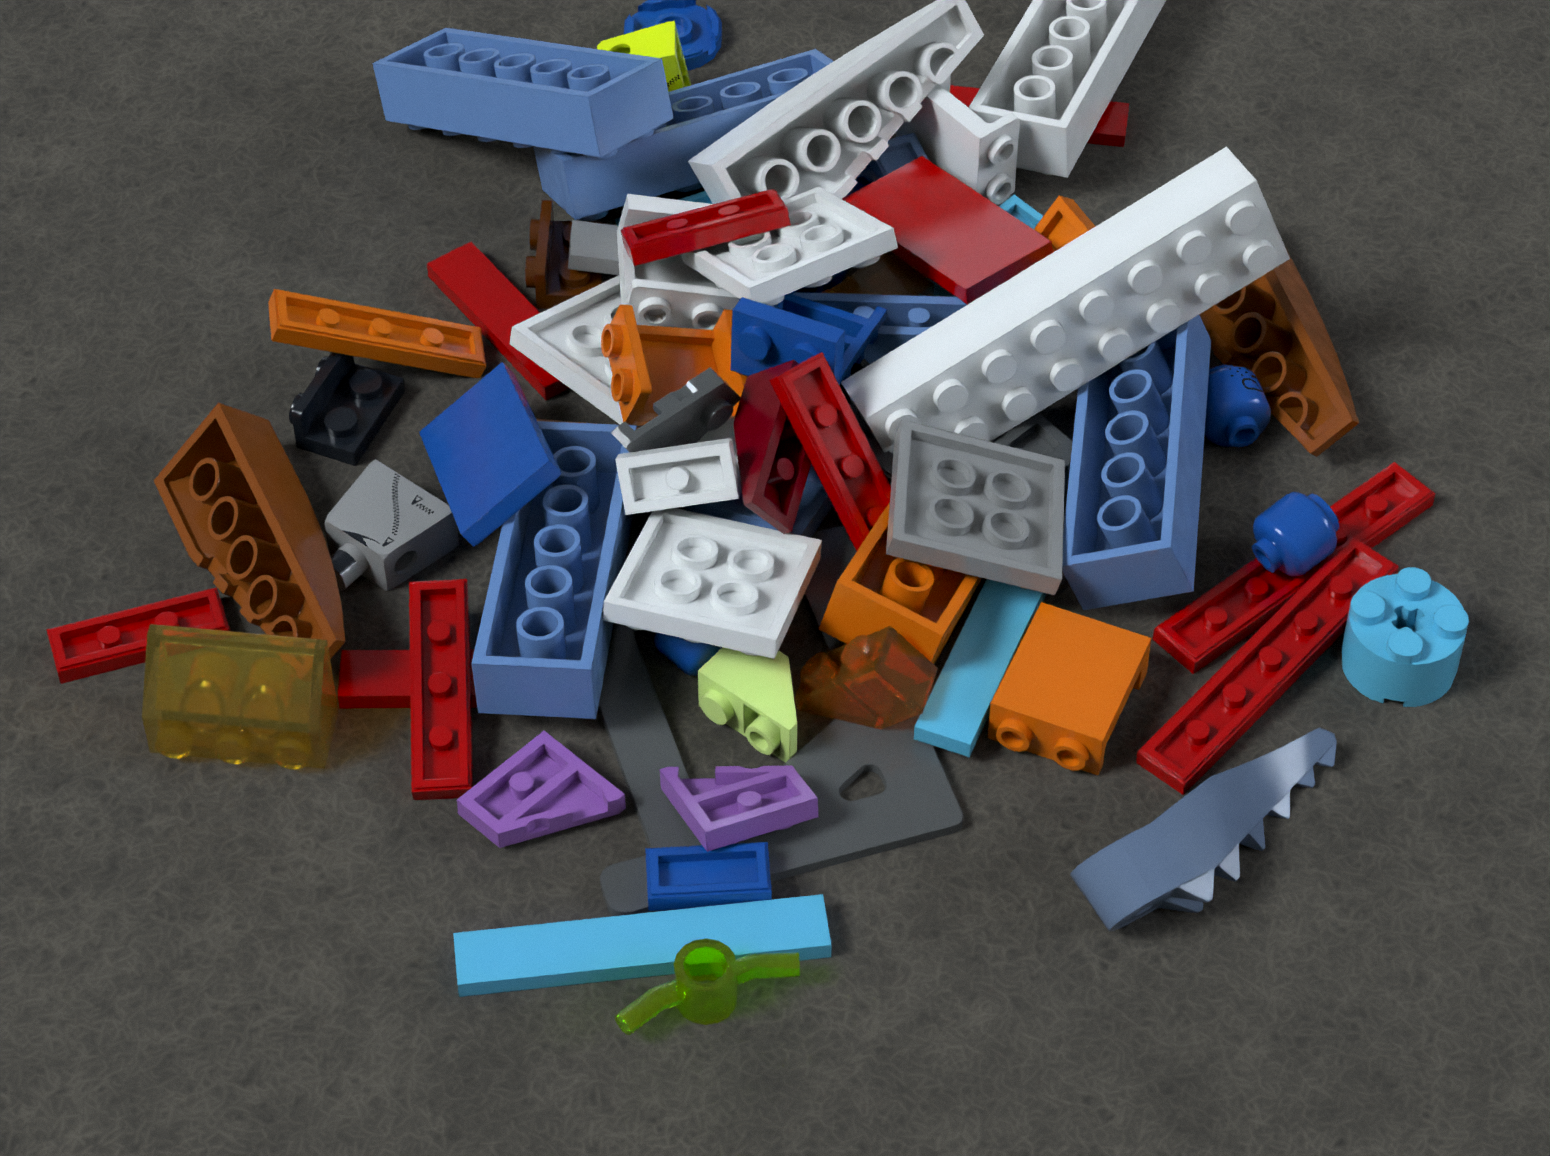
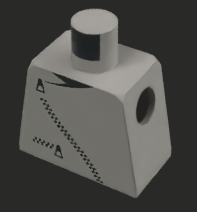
[325,459,459,591]

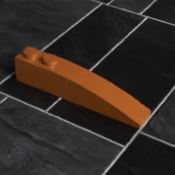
[1199,247,1359,457]
[154,402,345,682]

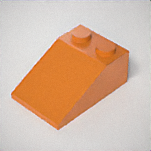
[819,502,982,683]

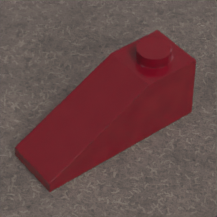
[733,359,811,534]

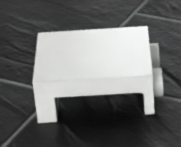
[896,74,1020,205]
[617,194,739,330]
[615,416,742,515]

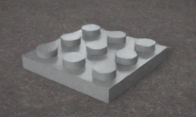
[886,420,1065,595]

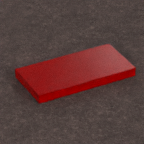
[842,156,1053,305]

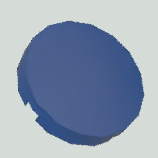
[624,0,722,71]

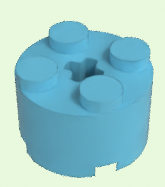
[1342,567,1469,707]

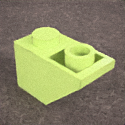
[698,647,797,763]

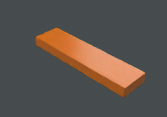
[268,289,486,378]

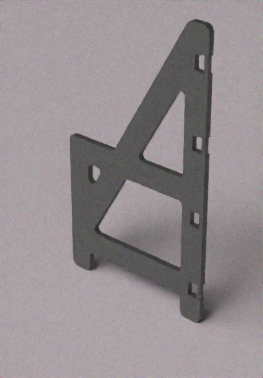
[598,472,1070,916]

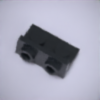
[289,352,405,466]

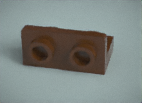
[525,200,607,309]

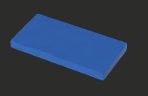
[419,362,561,547]

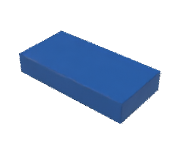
[645,842,772,911]

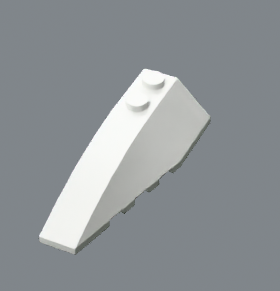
[688,0,984,204]

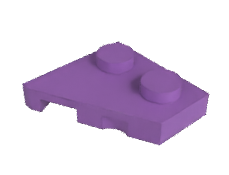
[457,731,626,848]
[659,765,818,852]

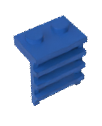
[730,291,887,385]

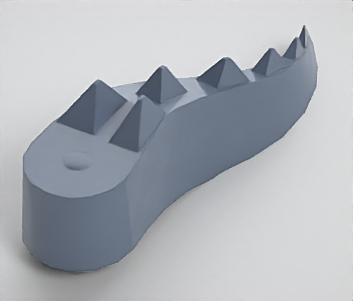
[1070,727,1337,932]

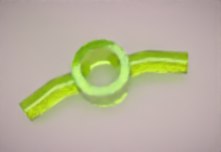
[615,938,800,1035]

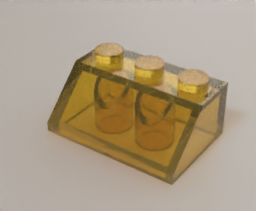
[142,624,339,770]

